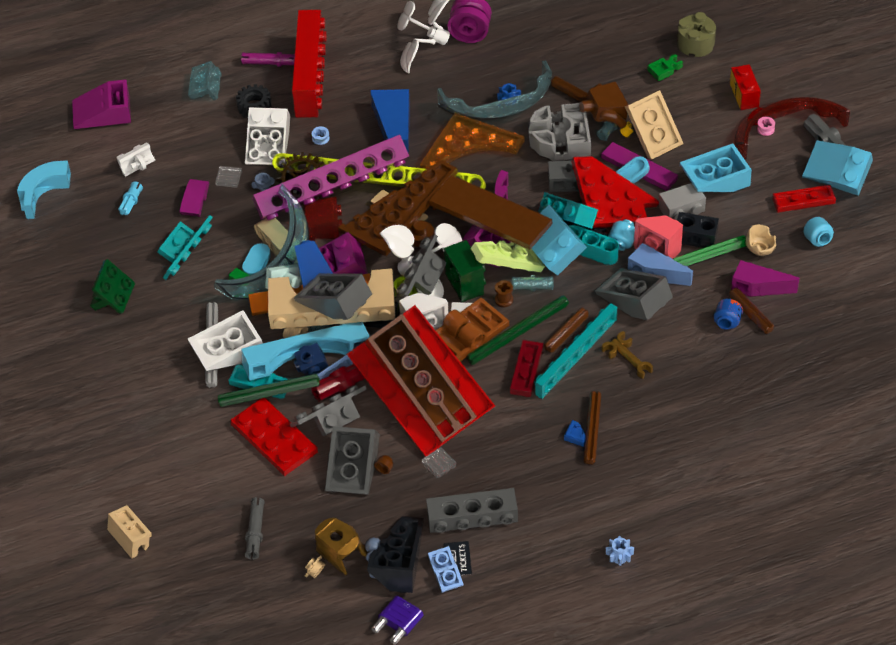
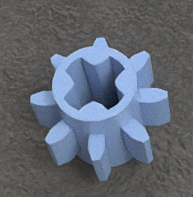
[606,536,634,566]

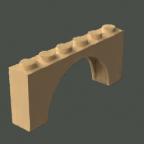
[268,269,395,329]

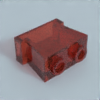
[305,197,342,241]

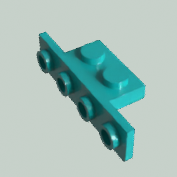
[157,215,213,280]

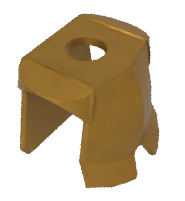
[315,518,367,576]

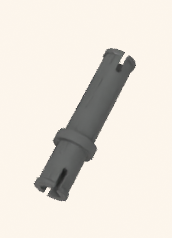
[245,497,265,560]

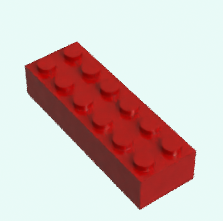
[292,10,327,118]

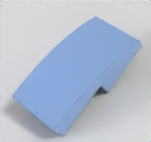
[428,546,464,593]

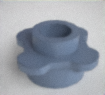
[252,173,275,191]

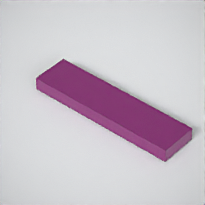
[601,142,678,191]

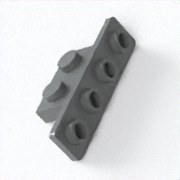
[395,234,446,303]
[290,385,367,436]

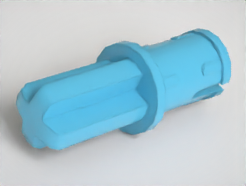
[118,182,143,215]

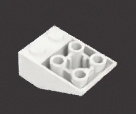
[245,108,290,166]

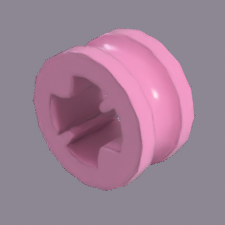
[757,117,775,136]

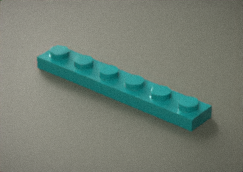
[535,303,617,399]

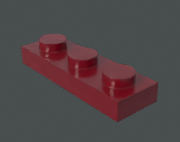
[510,340,543,397]

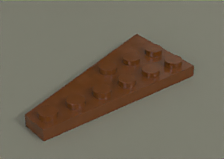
[338,160,458,257]

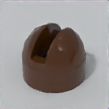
[374,455,393,474]

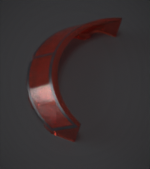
[734,97,850,159]

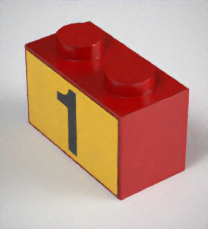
[730,64,761,110]

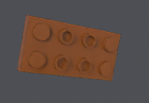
[435,298,509,362]

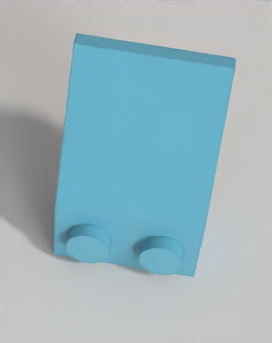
[802,140,873,196]
[680,143,752,192]
[532,205,587,275]

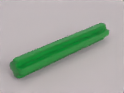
[673,235,746,266]

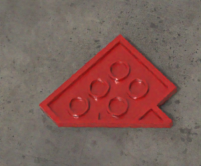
[571,156,659,228]

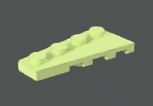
[471,241,545,272]

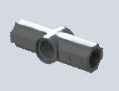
[804,114,845,145]

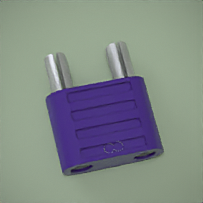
[372,596,424,645]

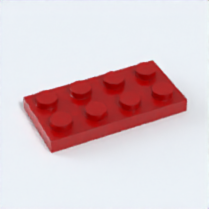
[231,398,318,476]

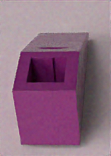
[731,260,800,297]

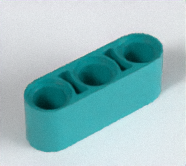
[569,225,619,265]

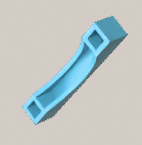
[241,322,370,380]

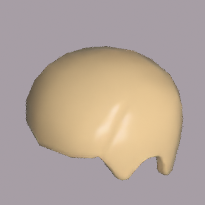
[745,224,776,256]

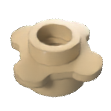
[305,555,325,578]

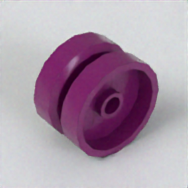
[447,0,492,43]

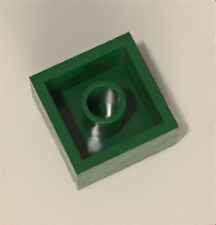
[444,240,486,302]

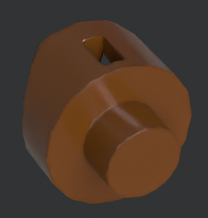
[410,220,434,247]

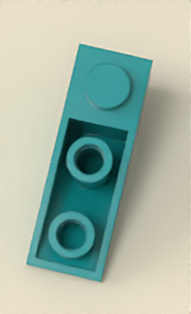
[538,192,598,229]

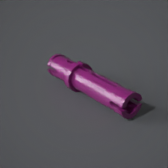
[241,52,295,67]

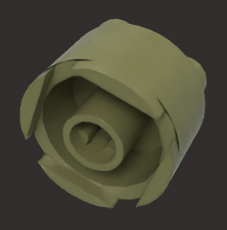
[677,12,716,57]

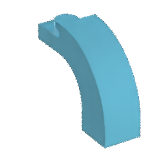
[17,161,71,219]

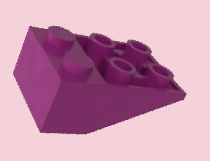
[72,79,131,129]
[319,232,368,275]

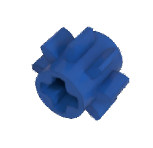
[497,83,521,107]

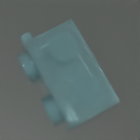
[188,61,221,100]

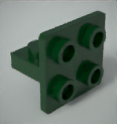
[90,259,135,314]

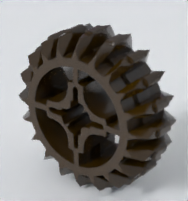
[276,152,330,206]

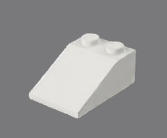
[188,310,263,371]

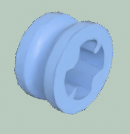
[312,126,330,145]

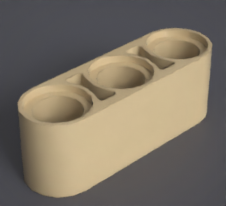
[254,218,299,264]

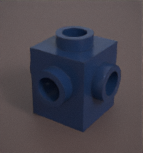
[294,342,329,376]

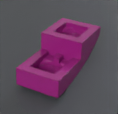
[495,170,508,200]
[180,179,209,217]

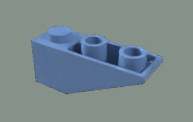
[628,243,693,286]

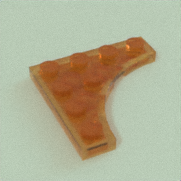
[420,113,525,169]

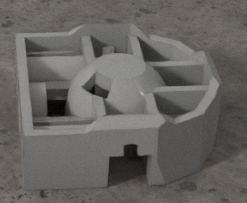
[529,103,591,161]

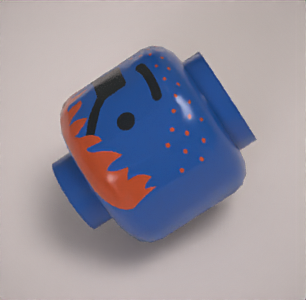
[713,299,743,330]

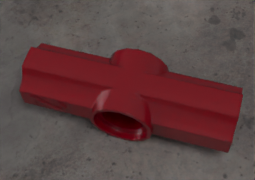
[311,364,364,402]

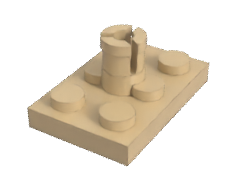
[625,90,684,160]

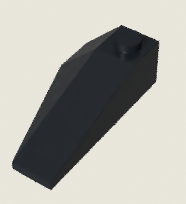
[367,516,424,593]

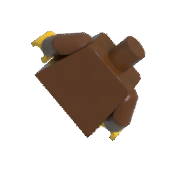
[579,82,634,137]

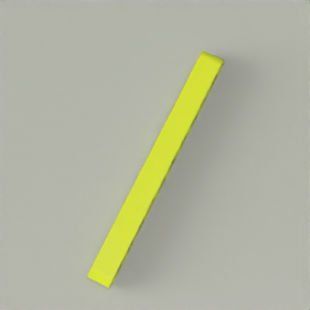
[272,153,486,189]

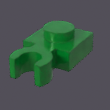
[647,54,683,81]

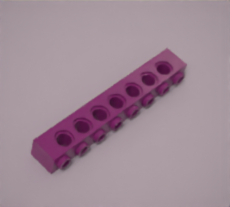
[252,135,409,221]

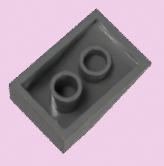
[595,268,673,320]
[294,273,372,320]
[325,426,380,495]

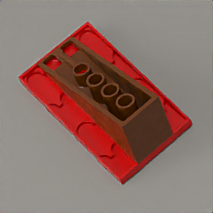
[346,305,495,457]

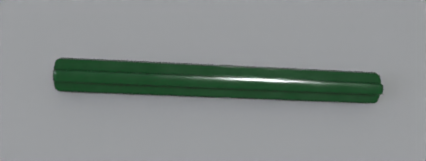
[467,295,569,365]

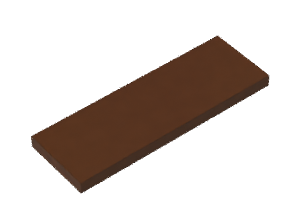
[429,175,553,250]

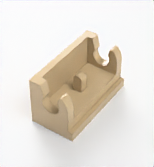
[107,505,152,558]

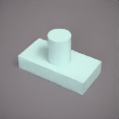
[265,264,303,289]

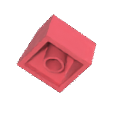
[634,215,683,259]

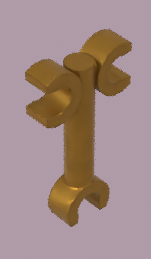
[602,331,653,379]

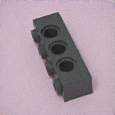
[426,488,518,533]

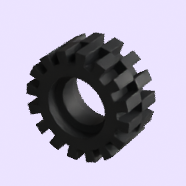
[236,84,272,119]

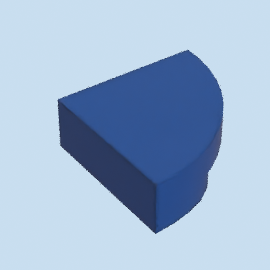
[564,420,586,447]

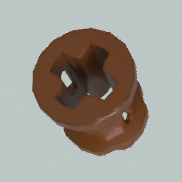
[495,280,513,307]

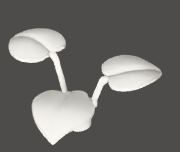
[397,0,450,73]
[380,223,462,298]

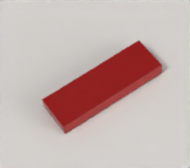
[772,185,836,213]

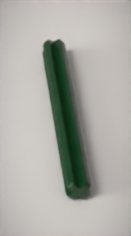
[218,374,320,407]

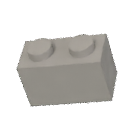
[659,183,706,220]

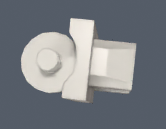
[117,142,155,177]

